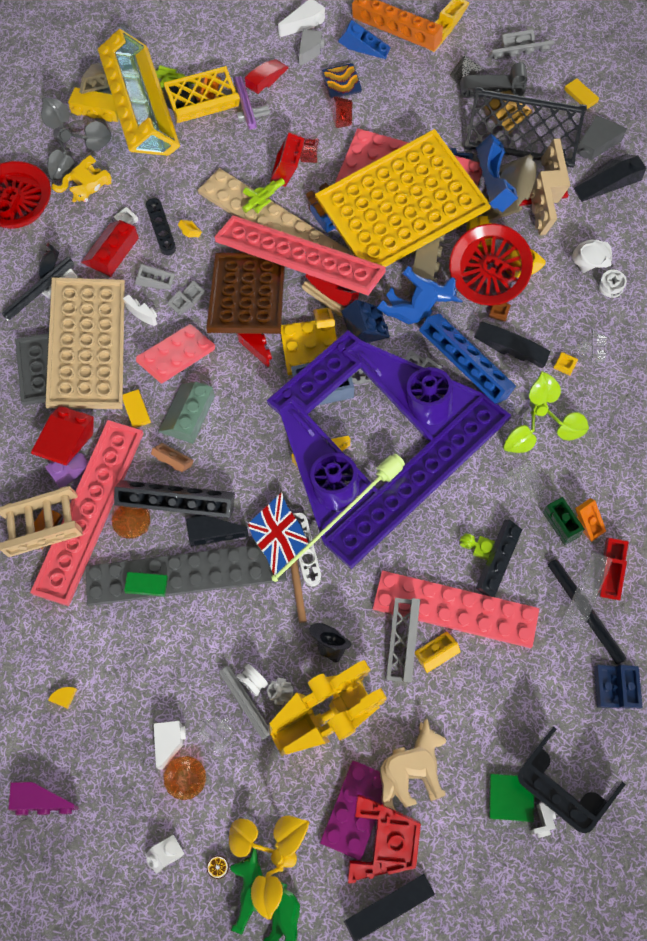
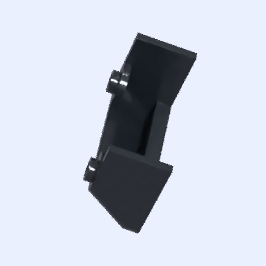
[517,726,626,833]

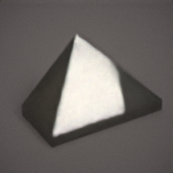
[450,55,485,86]

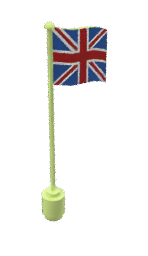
[248,453,405,582]

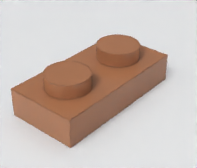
[151,443,194,472]

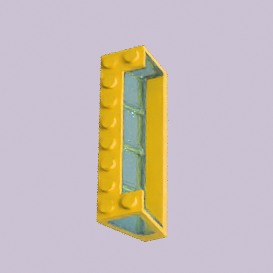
[98,28,180,156]

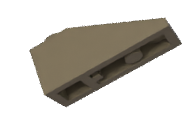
[79,62,109,94]

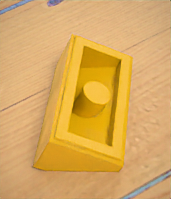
[415,631,460,673]

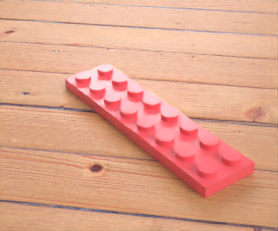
[373,570,540,648]

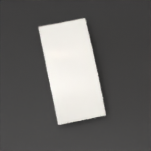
[123,295,157,326]

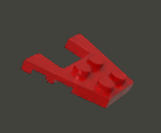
[347,794,421,884]

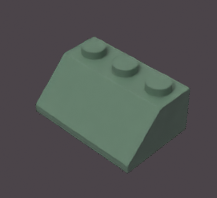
[159,381,215,444]

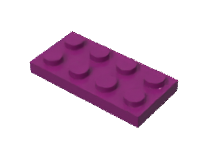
[320,760,382,861]

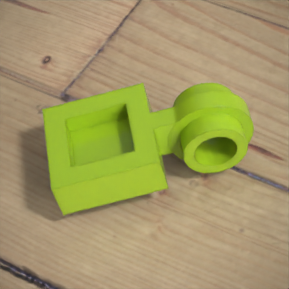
[459,533,495,560]

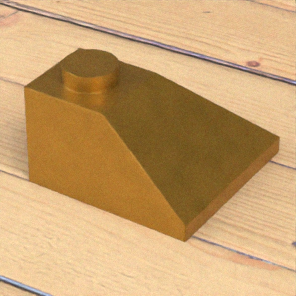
[484,91,533,134]

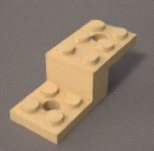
[529,139,570,236]

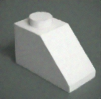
[154,721,186,770]

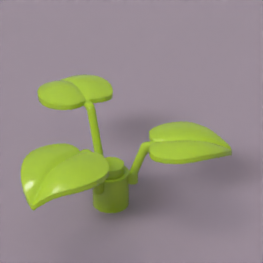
[503,371,589,453]

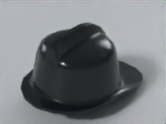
[309,623,352,663]

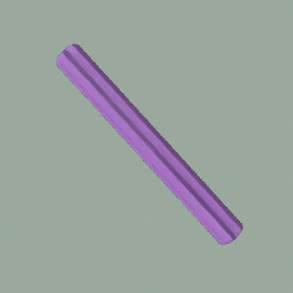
[234,76,257,130]

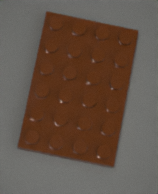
[206,253,285,334]

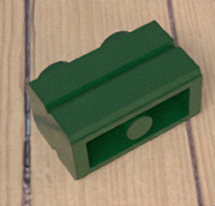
[543,497,585,545]

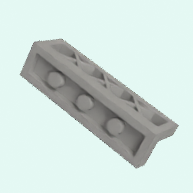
[386,598,420,683]

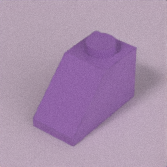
[45,453,89,488]

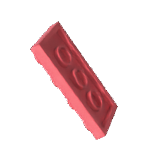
[136,324,216,384]

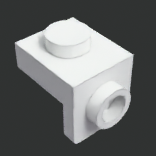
[530,803,556,838]
[146,835,184,874]

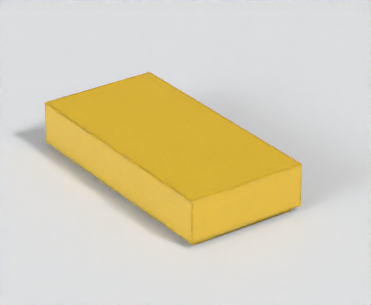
[564,78,599,109]
[313,308,335,328]
[123,389,151,428]

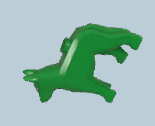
[230,848,300,941]

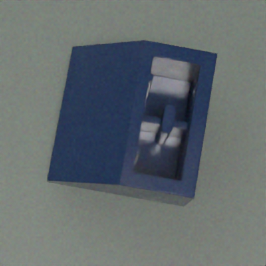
[341,299,390,343]

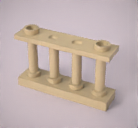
[0,486,83,557]

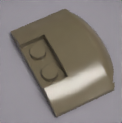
[483,154,536,222]

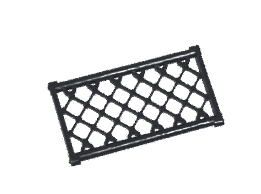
[464,87,587,168]

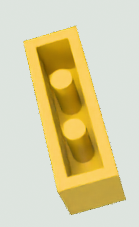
[68,87,119,122]

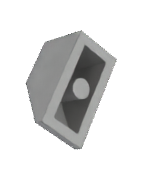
[299,30,325,65]

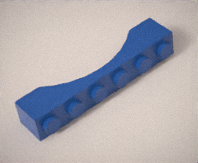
[476,134,518,212]

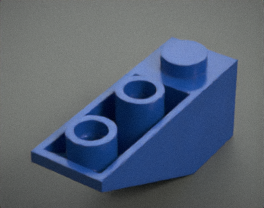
[338,19,391,59]

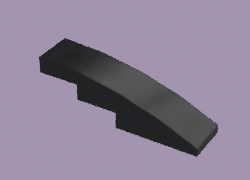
[474,322,551,368]
[344,874,435,941]

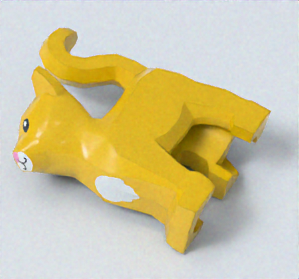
[51,155,112,203]

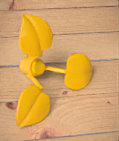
[229,815,310,919]

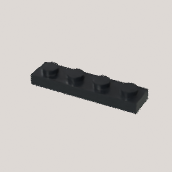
[476,519,523,597]

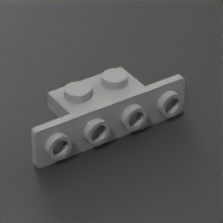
[488,30,554,60]

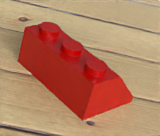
[81,220,139,277]

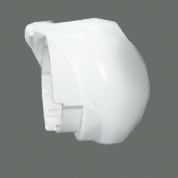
[572,239,612,273]

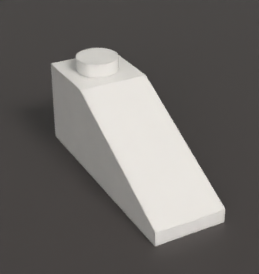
[278,0,325,37]

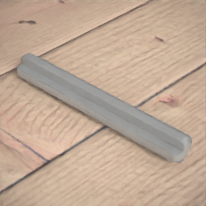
[219,666,270,739]

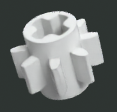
[267,678,293,705]

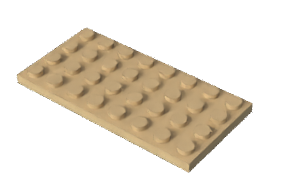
[46,278,125,409]

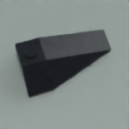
[574,154,647,202]

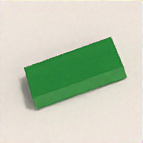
[124,572,168,597]

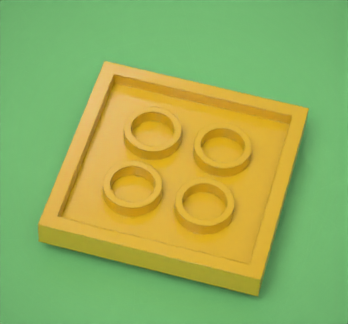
[281,320,337,375]

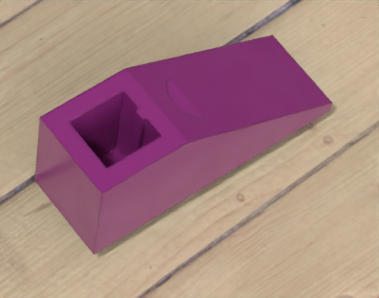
[8,782,79,816]

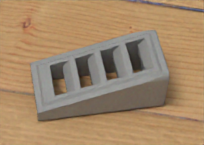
[135,264,175,290]

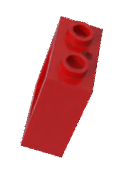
[270,132,305,187]

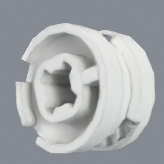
[599,269,627,298]
[236,664,268,696]

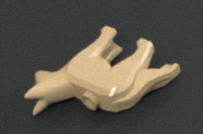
[380,719,446,810]

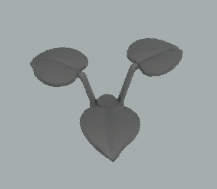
[41,97,111,181]

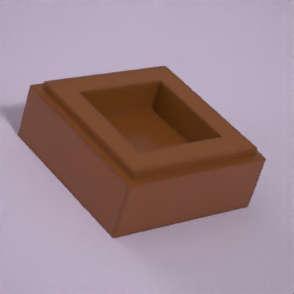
[488,303,511,322]

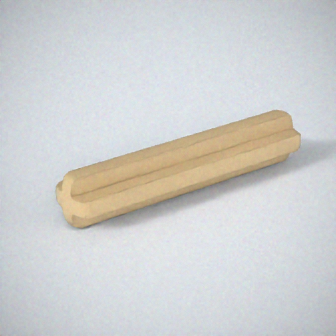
[302,281,345,317]

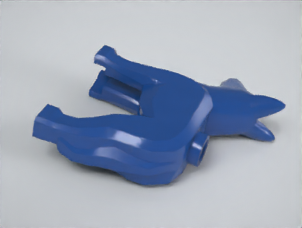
[377,266,463,324]

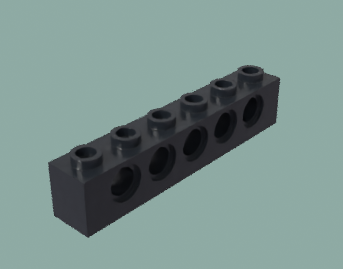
[114,480,235,518]

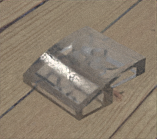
[434,290,481,330]

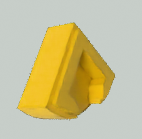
[48,687,77,709]

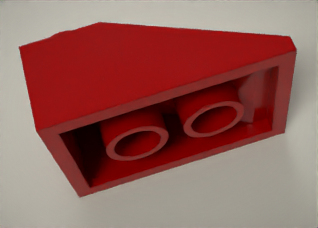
[31,406,94,466]

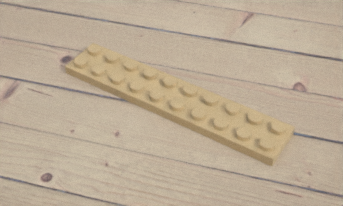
[198,168,354,256]

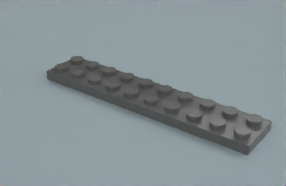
[85,545,287,606]

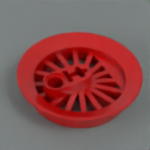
[0,161,51,229]
[449,224,533,306]

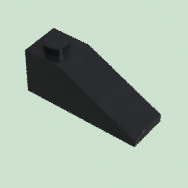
[186,515,249,547]

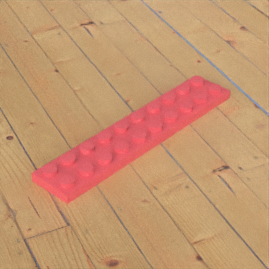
[215,215,386,296]
[30,420,144,607]

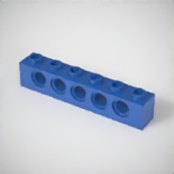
[419,313,516,404]

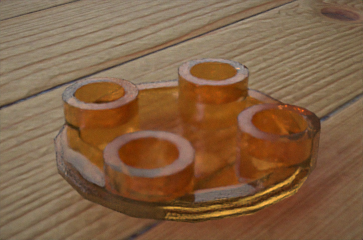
[112,506,150,539]
[164,756,206,800]

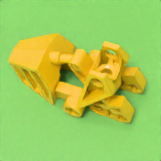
[269,660,387,756]

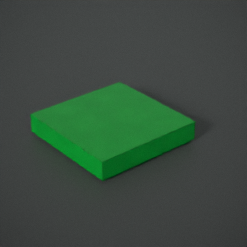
[489,774,534,822]

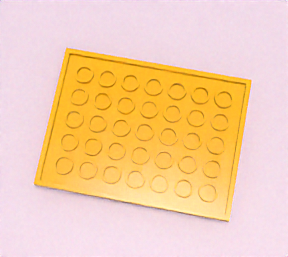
[315,129,491,267]

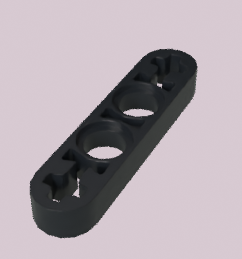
[146,198,176,256]

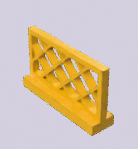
[164,66,240,123]

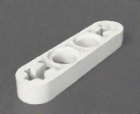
[293,513,321,586]

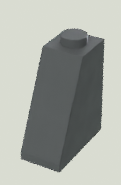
[577,115,627,160]

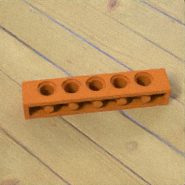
[352,0,443,51]

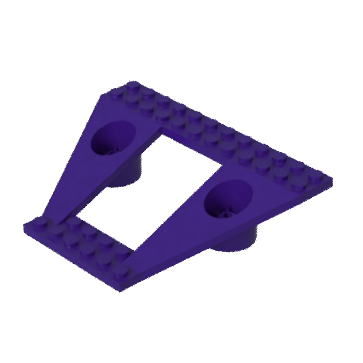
[267,331,511,569]

